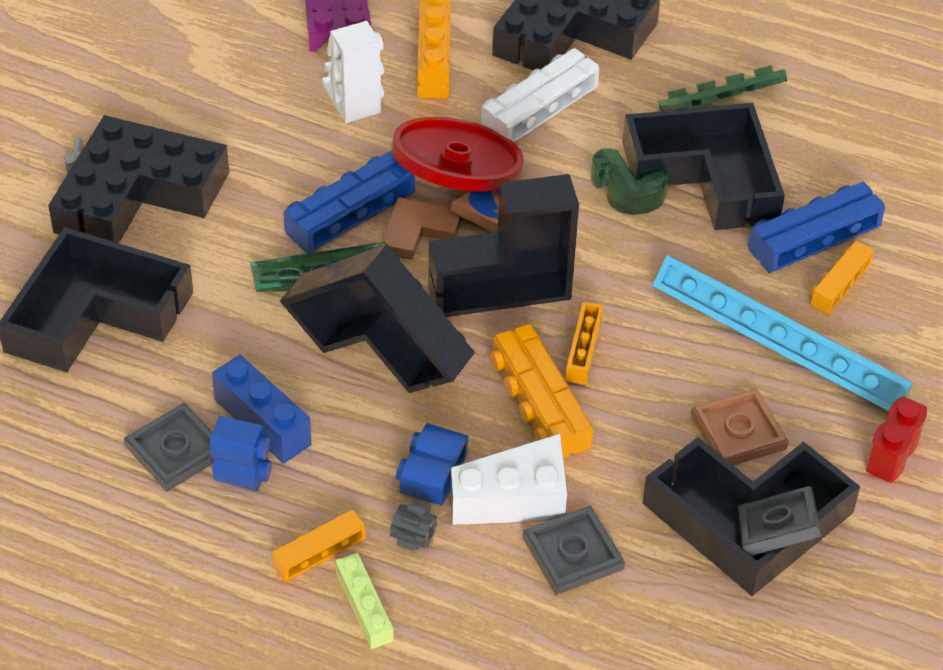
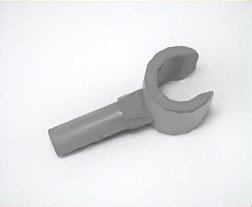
[64,137,83,173]

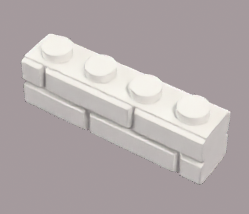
[480,48,600,142]

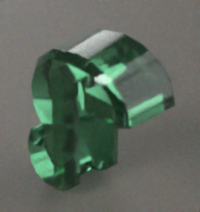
[591,148,669,215]

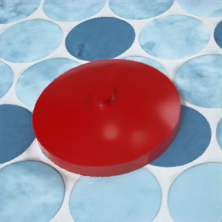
[391,117,524,191]

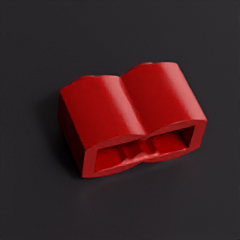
[866,396,927,483]

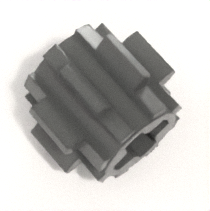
[390,502,437,551]

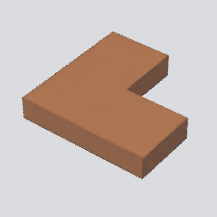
[380,197,462,259]

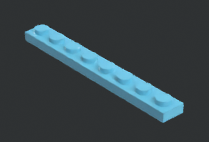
[652,255,914,411]

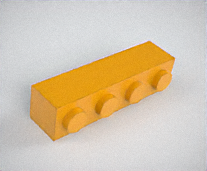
[810,241,874,315]
[565,302,604,385]
[271,509,366,582]

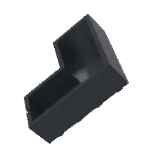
[492,0,660,70]
[622,103,785,230]
[48,115,229,243]
[428,174,579,317]
[0,227,193,372]
[280,244,475,393]
[642,437,860,596]

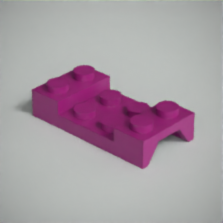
[305,0,371,52]

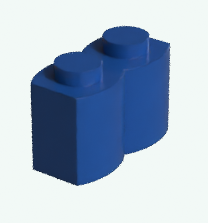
[210,416,272,491]
[396,423,469,506]

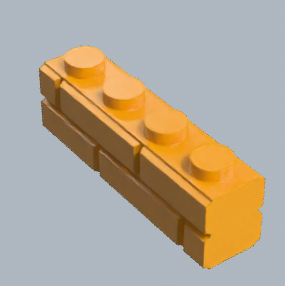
[417,0,451,99]
[489,324,594,458]

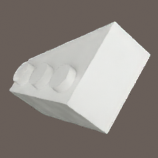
[321,21,384,123]
[450,434,567,525]

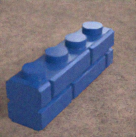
[283,151,415,254]
[748,181,885,273]

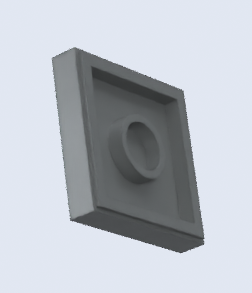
[124,403,213,492]
[738,486,822,556]
[523,505,625,595]

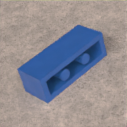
[212,354,312,464]

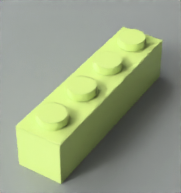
[335,553,394,649]

